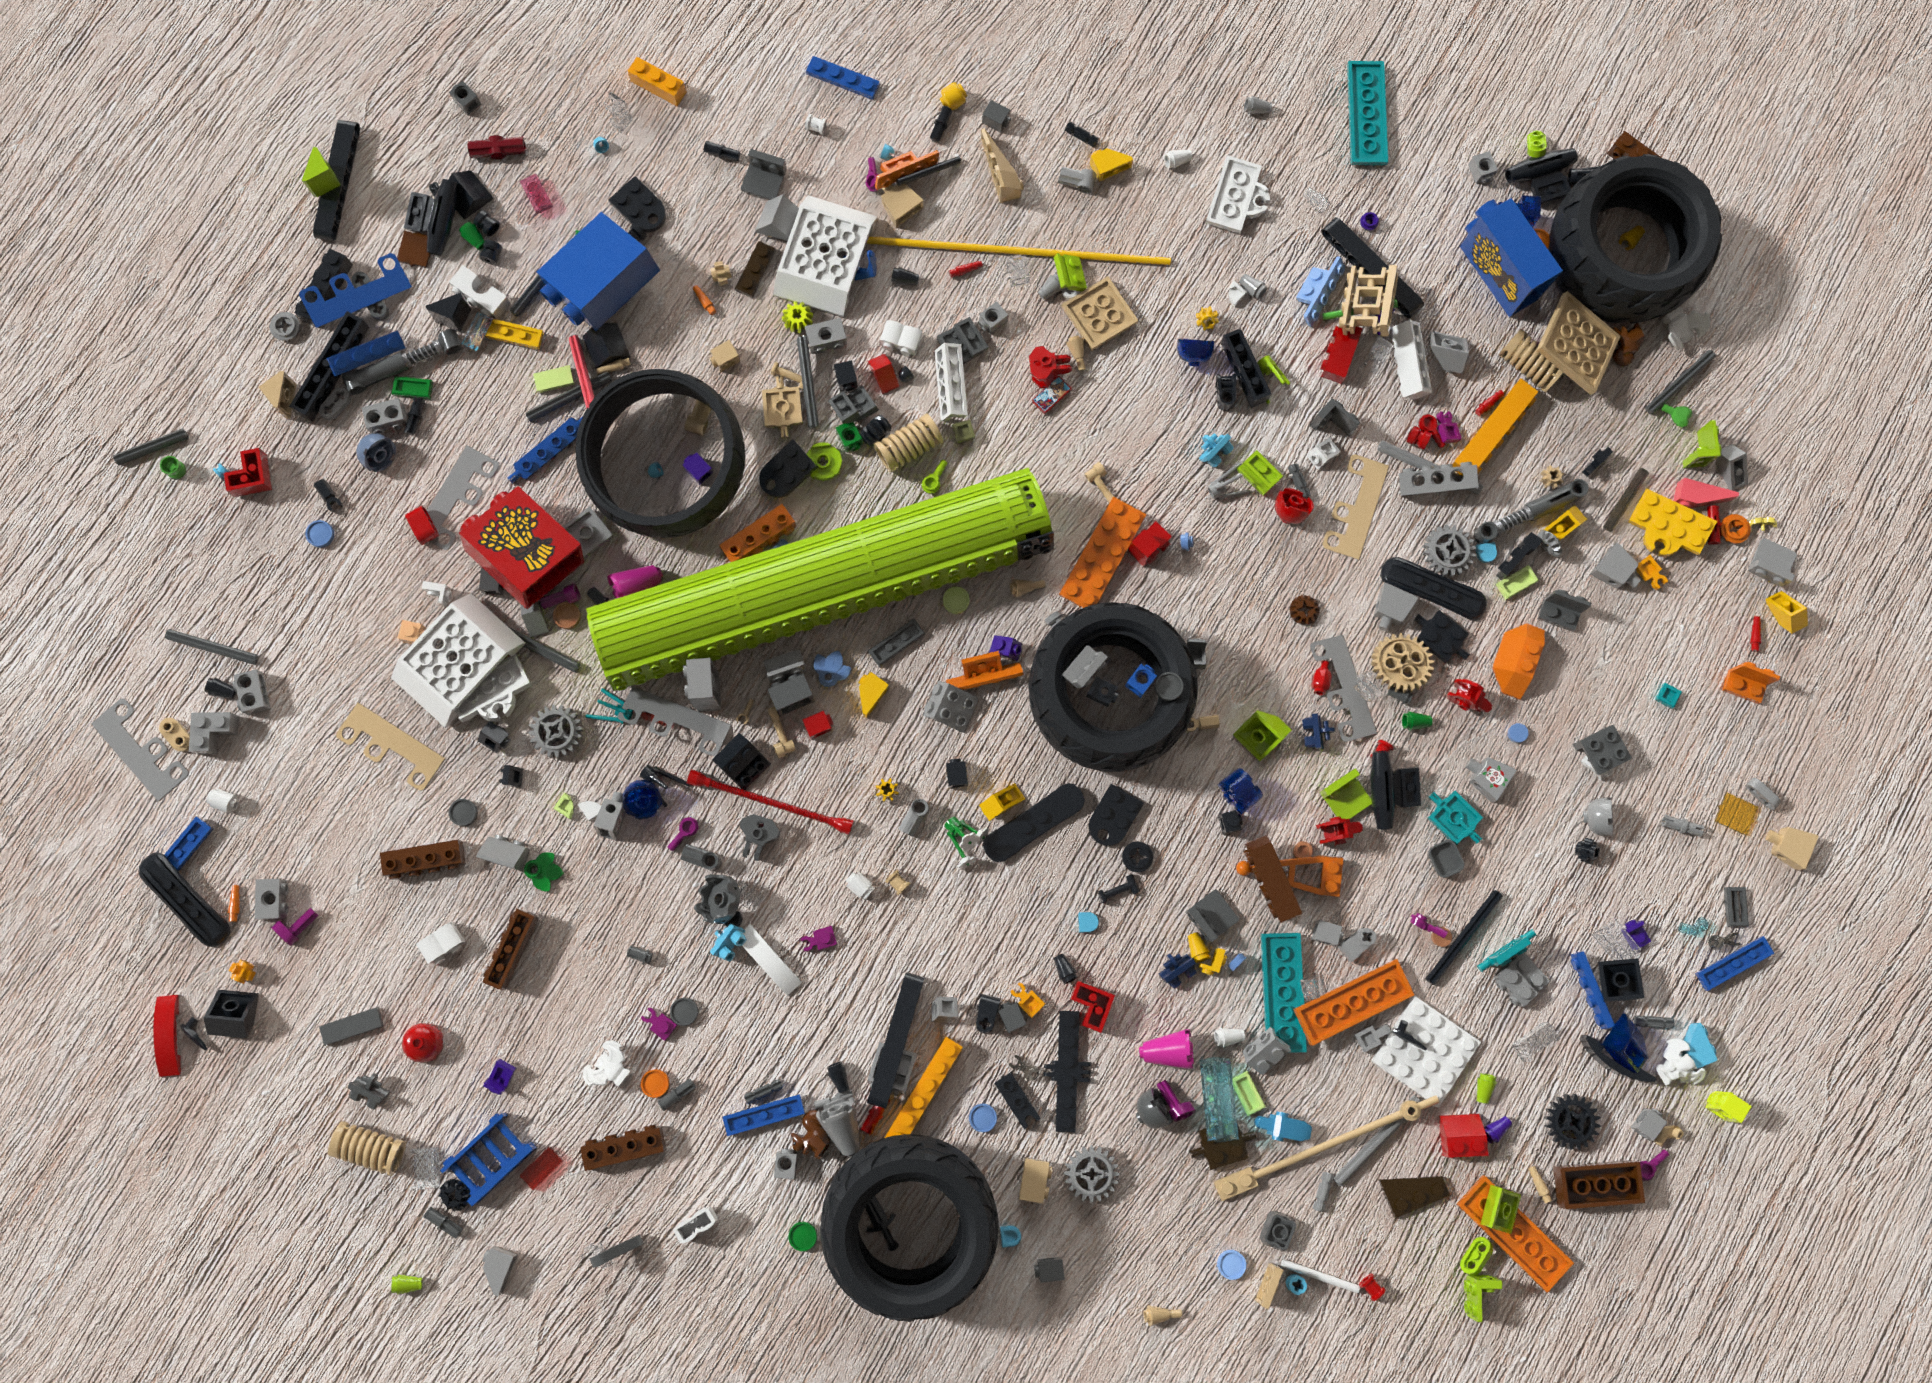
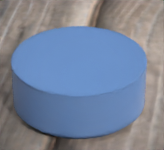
[1507,723,1528,743]
[1228,953,1247,971]

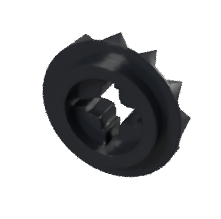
[1122,841,1153,873]
[438,1179,470,1212]

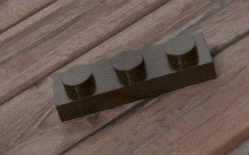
[735,241,776,298]

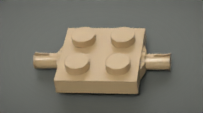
[762,375,803,439]

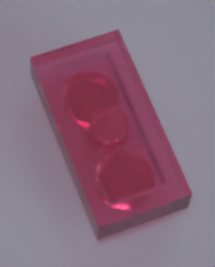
[520,173,553,215]

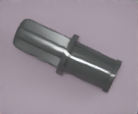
[657,1079,696,1111]
[423,1207,463,1238]

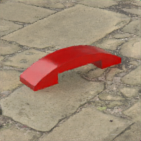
[153,995,181,1077]

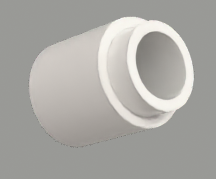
[206,789,239,813]
[845,871,875,900]

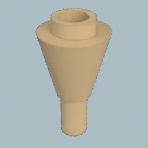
[1066,336,1086,371]
[1010,579,1046,598]
[1144,1305,1182,1326]

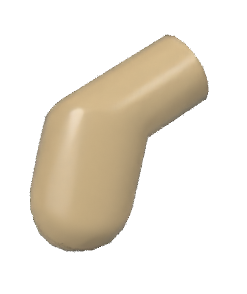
[1653,1125,1684,1147]

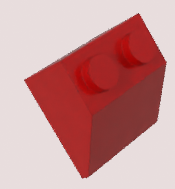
[1439,1114,1489,1158]

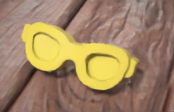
[1749,517,1777,531]

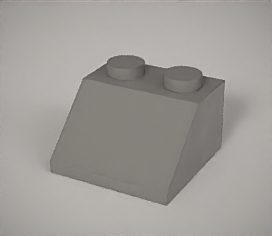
[476,835,530,871]

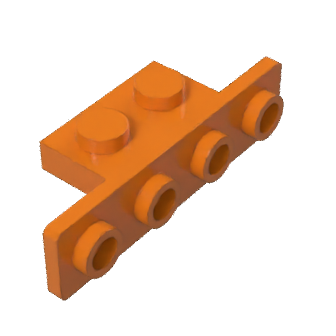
[875,150,940,190]
[946,651,1024,690]

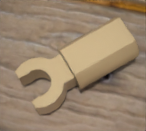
[1187,715,1220,733]

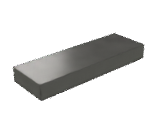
[868,619,925,667]
[319,1007,384,1045]

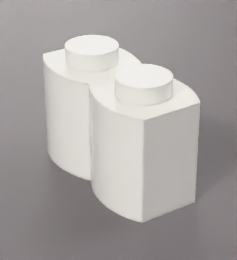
[880,320,923,356]
[416,922,466,965]
[673,1206,718,1243]

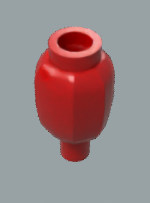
[1311,660,1332,696]

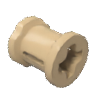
[885,870,911,896]

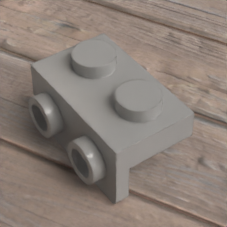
[1063,646,1108,688]
[1243,1027,1291,1075]

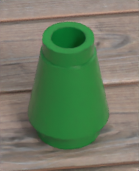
[459,222,484,250]
[1402,711,1433,731]

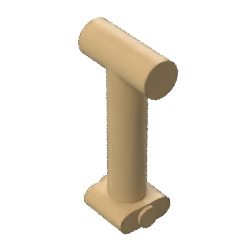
[771,362,803,391]

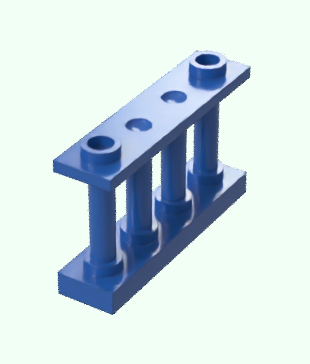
[440,1113,537,1206]

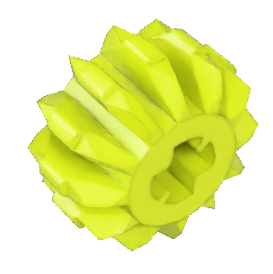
[782,301,813,333]

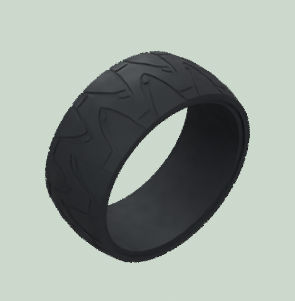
[576,369,746,538]

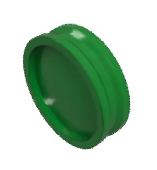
[788,1221,817,1251]

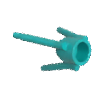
[585,688,634,724]

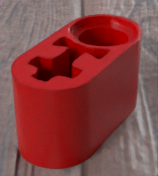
[405,505,439,545]

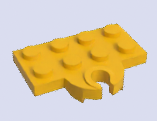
[1628,488,1717,557]

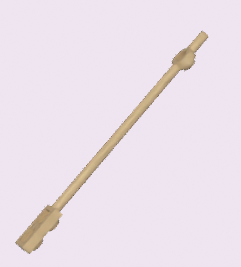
[1213,1095,1440,1201]

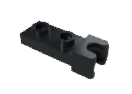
[1496,532,1542,580]
[994,1072,1041,1130]

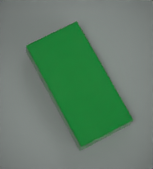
[392,376,433,400]

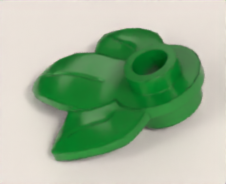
[524,852,564,892]

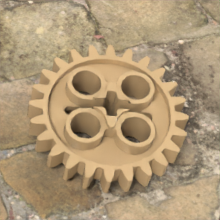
[1371,633,1434,693]

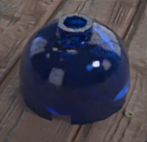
[1177,339,1215,367]
[622,779,662,820]

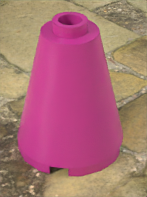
[607,565,663,599]
[1139,1029,1194,1069]

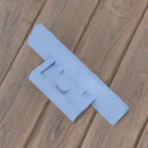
[1296,256,1345,327]

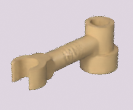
[1084,462,1114,503]
[768,706,796,759]

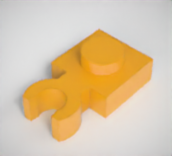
[1635,555,1668,590]
[1010,982,1045,1018]

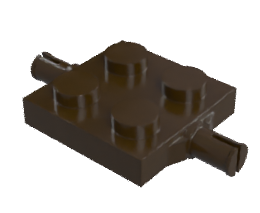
[1189,1119,1257,1170]

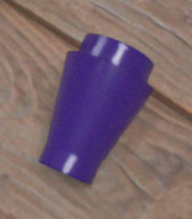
[1484,1116,1512,1144]

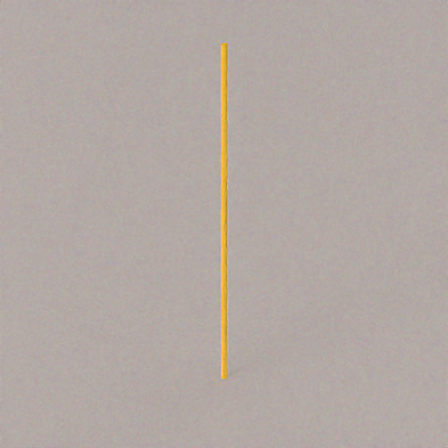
[768,236,1171,265]

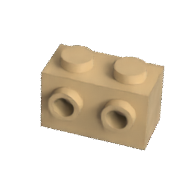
[1018,1157,1052,1204]

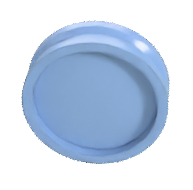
[1217,1250,1246,1280]

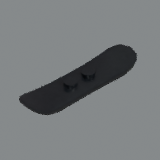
[1380,557,1487,621]
[983,783,1085,862]
[138,852,230,947]

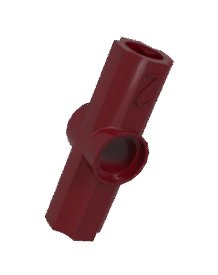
[467,135,526,160]

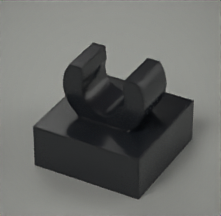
[499,765,523,788]

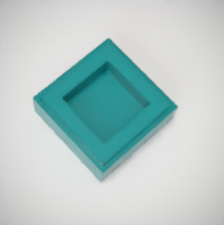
[1655,683,1682,709]

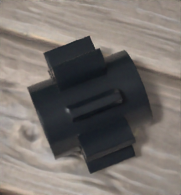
[1575,838,1600,863]

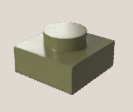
[952,420,975,444]

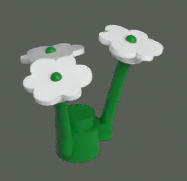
[944,816,989,870]

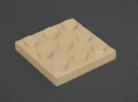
[1061,276,1138,351]

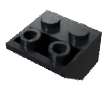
[712,733,771,790]

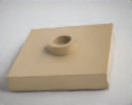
[1255,1263,1283,1309]

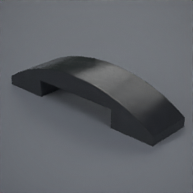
[1579,1035,1657,1082]

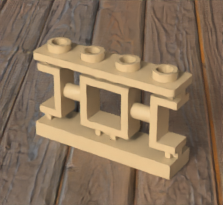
[1339,265,1398,337]

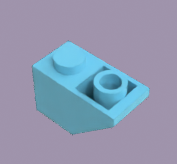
[1682,1023,1718,1069]

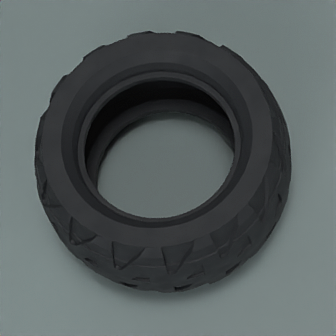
[1549,154,1722,324]
[1028,602,1198,772]
[820,1134,999,1322]

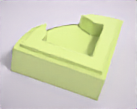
[553,792,574,820]

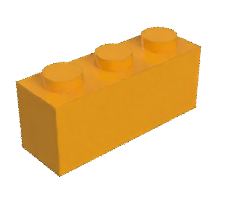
[628,57,687,107]

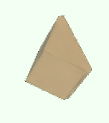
[259,371,297,419]

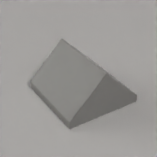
[755,194,799,241]

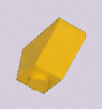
[1089,148,1133,182]
[1543,505,1587,541]
[1765,591,1808,634]
[858,672,889,718]
[979,783,1025,821]

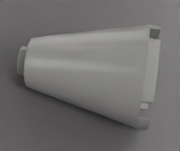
[816,1098,861,1157]

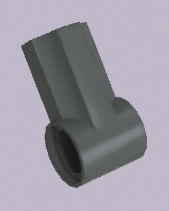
[681,844,722,871]

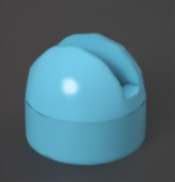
[593,137,609,153]
[880,144,895,160]
[648,462,664,478]

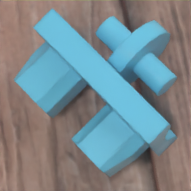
[1199,433,1234,467]
[710,923,747,962]

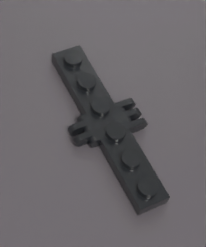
[1043,1011,1091,1133]

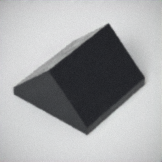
[448,170,494,220]
[426,292,471,332]
[583,323,630,370]

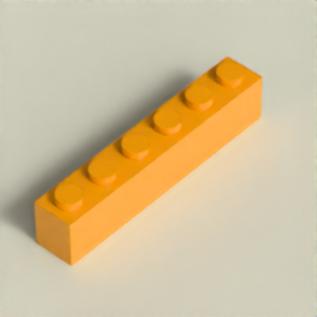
[1452,378,1539,476]
[884,1037,963,1138]

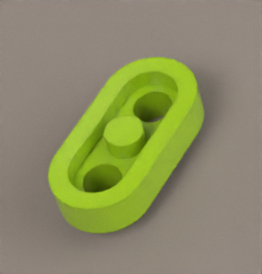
[1527,130,1547,158]
[1460,1237,1493,1276]

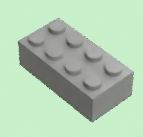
[683,658,721,712]

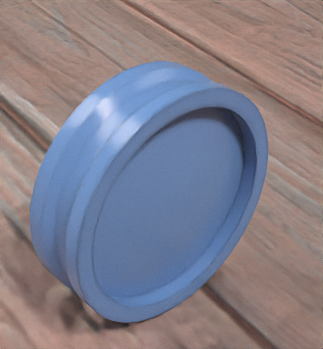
[305,520,334,548]
[969,1104,997,1132]

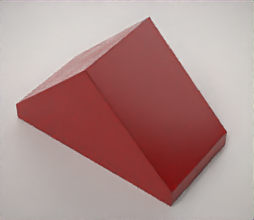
[868,354,899,394]

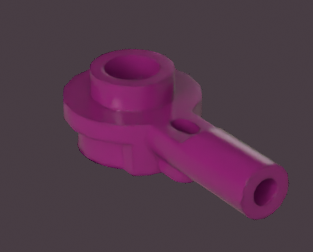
[866,157,879,192]
[667,817,699,852]
[1410,912,1448,938]
[1640,1149,1670,1181]

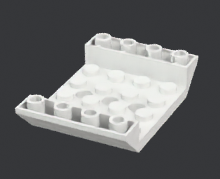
[773,195,878,317]
[391,593,525,728]

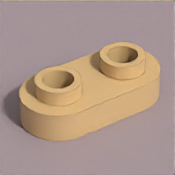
[159,718,190,752]

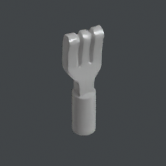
[814,1089,854,1109]

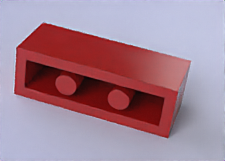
[1320,326,1363,384]

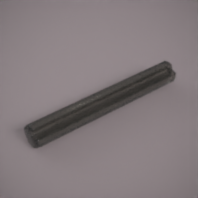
[1603,468,1649,532]

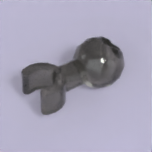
[1708,932,1740,950]
[1009,1055,1039,1081]

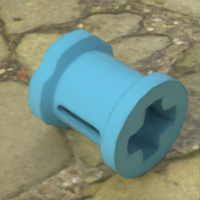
[1285,1274,1307,1295]

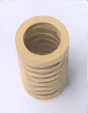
[1498,329,1563,393]
[874,413,943,473]
[328,1121,406,1177]

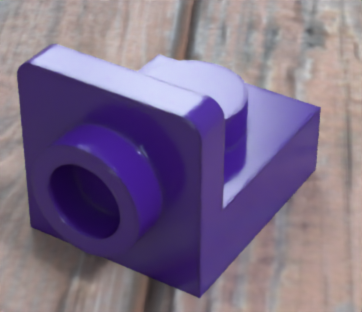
[1620,919,1651,951]

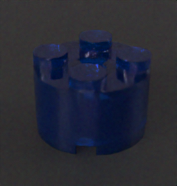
[1217,768,1263,815]

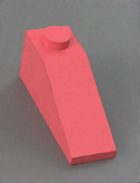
[1673,478,1739,508]

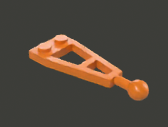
[1236,855,1344,897]

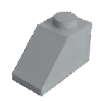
[1716,444,1748,491]
[482,1246,518,1297]

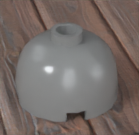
[1583,797,1613,836]

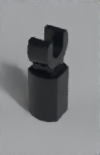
[314,479,343,513]

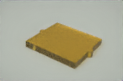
[1714,793,1758,836]

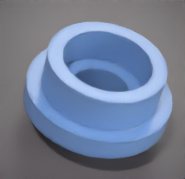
[1181,532,1194,551]

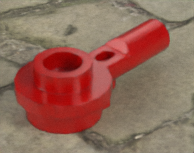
[1418,414,1446,449]

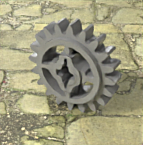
[1422,524,1476,577]
[528,704,584,758]
[1064,1145,1120,1202]

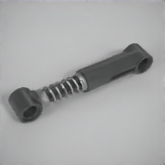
[342,329,463,395]
[1474,479,1589,544]

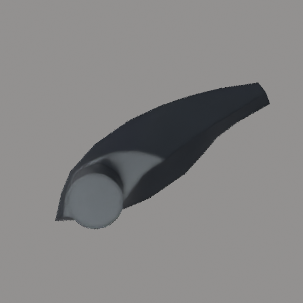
[180,1017,208,1051]
[1393,1020,1427,1051]

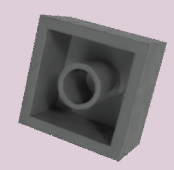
[767,673,815,716]

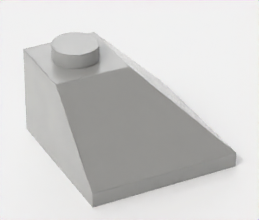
[1429,331,1469,374]

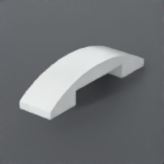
[743,924,802,996]

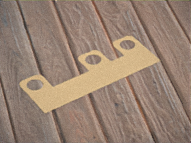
[1323,454,1389,560]
[336,703,445,790]

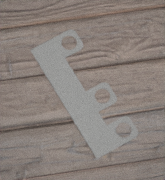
[427,446,499,550]
[1310,635,1377,742]
[618,687,731,756]
[91,699,188,801]

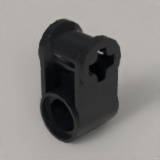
[1216,374,1237,411]
[976,994,1000,1034]

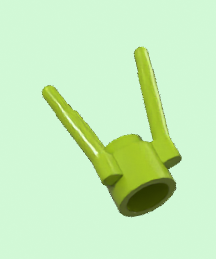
[1257,355,1290,404]

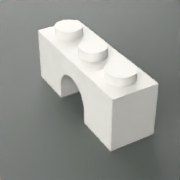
[449,265,511,320]

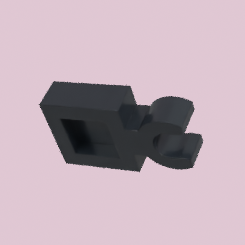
[1582,447,1614,477]

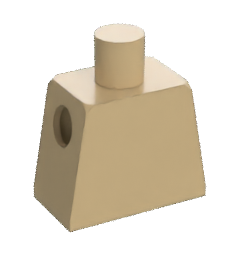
[881,184,924,228]
[1765,827,1819,871]

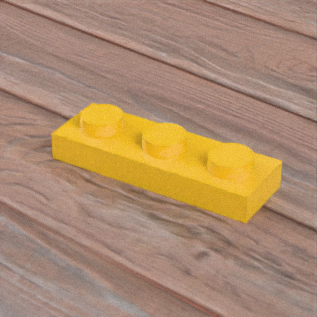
[484,318,544,350]

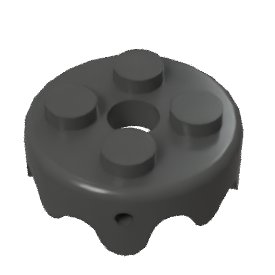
[694,874,741,924]

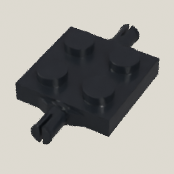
[1414,610,1470,663]

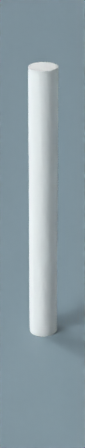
[1280,1259,1360,1294]

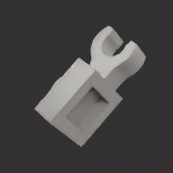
[1354,1024,1391,1052]

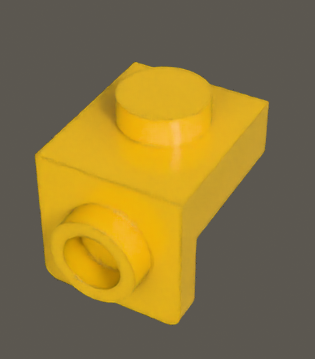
[1198,948,1227,976]

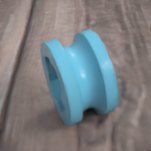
[213,463,229,482]

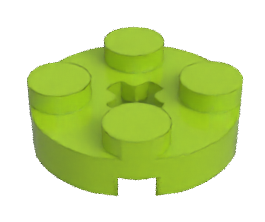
[806,442,842,481]

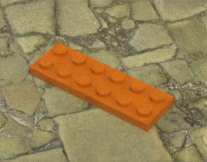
[1059,496,1147,608]
[1293,959,1414,1046]
[1456,1175,1574,1293]

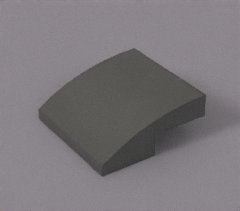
[936,317,989,365]
[828,385,879,424]

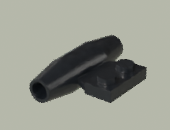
[1505,148,1578,205]
[404,179,457,256]
[1370,751,1421,830]

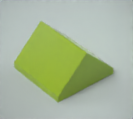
[302,147,340,197]
[1481,1185,1521,1234]

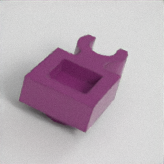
[1436,411,1462,443]
[801,925,838,951]
[641,1007,678,1041]

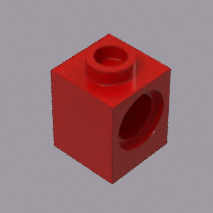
[802,710,834,740]

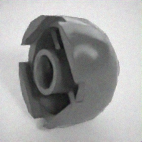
[1136,1087,1173,1129]

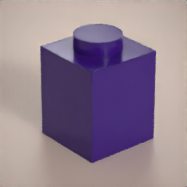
[682,452,713,485]

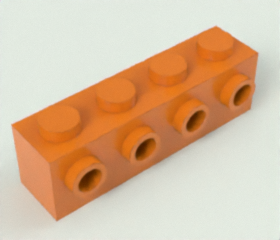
[719,504,796,562]

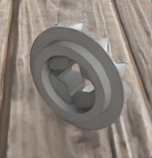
[269,312,301,342]
[1537,530,1562,557]

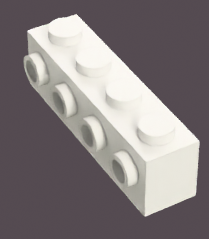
[1391,320,1432,400]

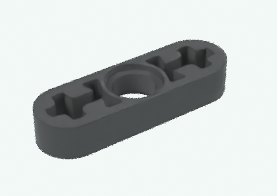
[351,272,389,321]
[589,1234,644,1268]

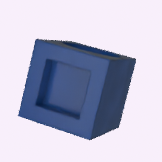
[1125,664,1157,698]

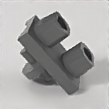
[348,1073,390,1110]

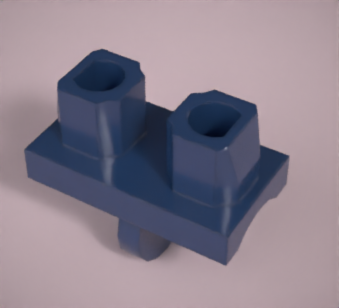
[1302,713,1335,750]
[1158,953,1197,989]

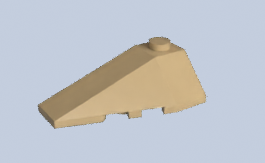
[981,128,1024,203]

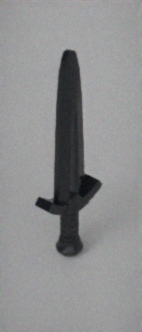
[865,1196,899,1251]

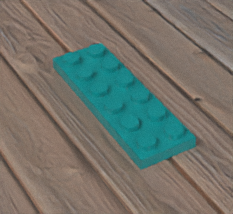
[1347,61,1388,165]
[1260,933,1307,1053]

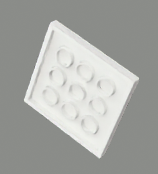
[1371,996,1481,1108]

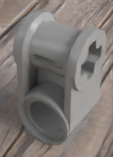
[1337,928,1376,962]

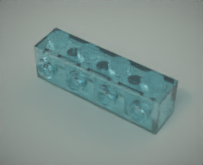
[1199,1057,1239,1142]

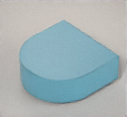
[1475,542,1497,563]
[1078,912,1098,932]
[1000,1225,1021,1248]

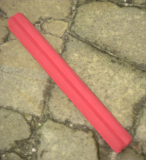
[569,335,595,409]

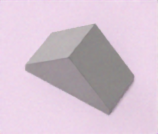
[520,600,549,638]

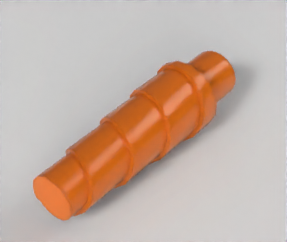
[692,285,716,315]
[228,885,240,922]

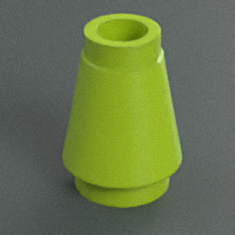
[1476,1073,1497,1104]
[391,1274,422,1295]

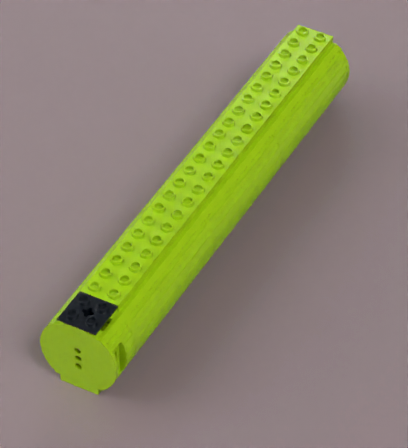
[586,467,1054,691]

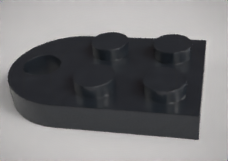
[608,176,666,233]
[759,439,818,498]
[1088,784,1144,846]

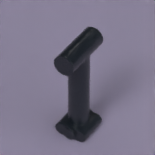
[1098,874,1140,904]

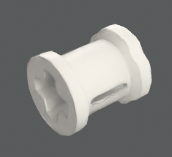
[805,114,827,135]

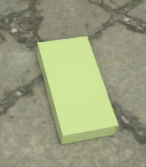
[533,365,575,393]
[1495,565,1539,600]
[1229,1071,1266,1116]

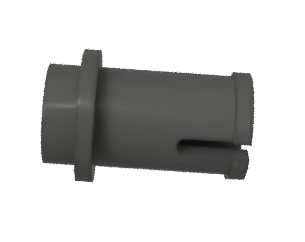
[1387,686,1413,704]
[626,945,653,965]

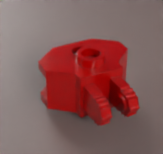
[1029,346,1072,389]
[1447,679,1493,712]
[1316,816,1363,845]

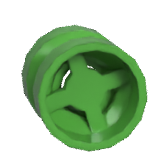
[160,456,186,479]

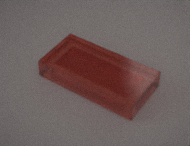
[519,1146,564,1190]

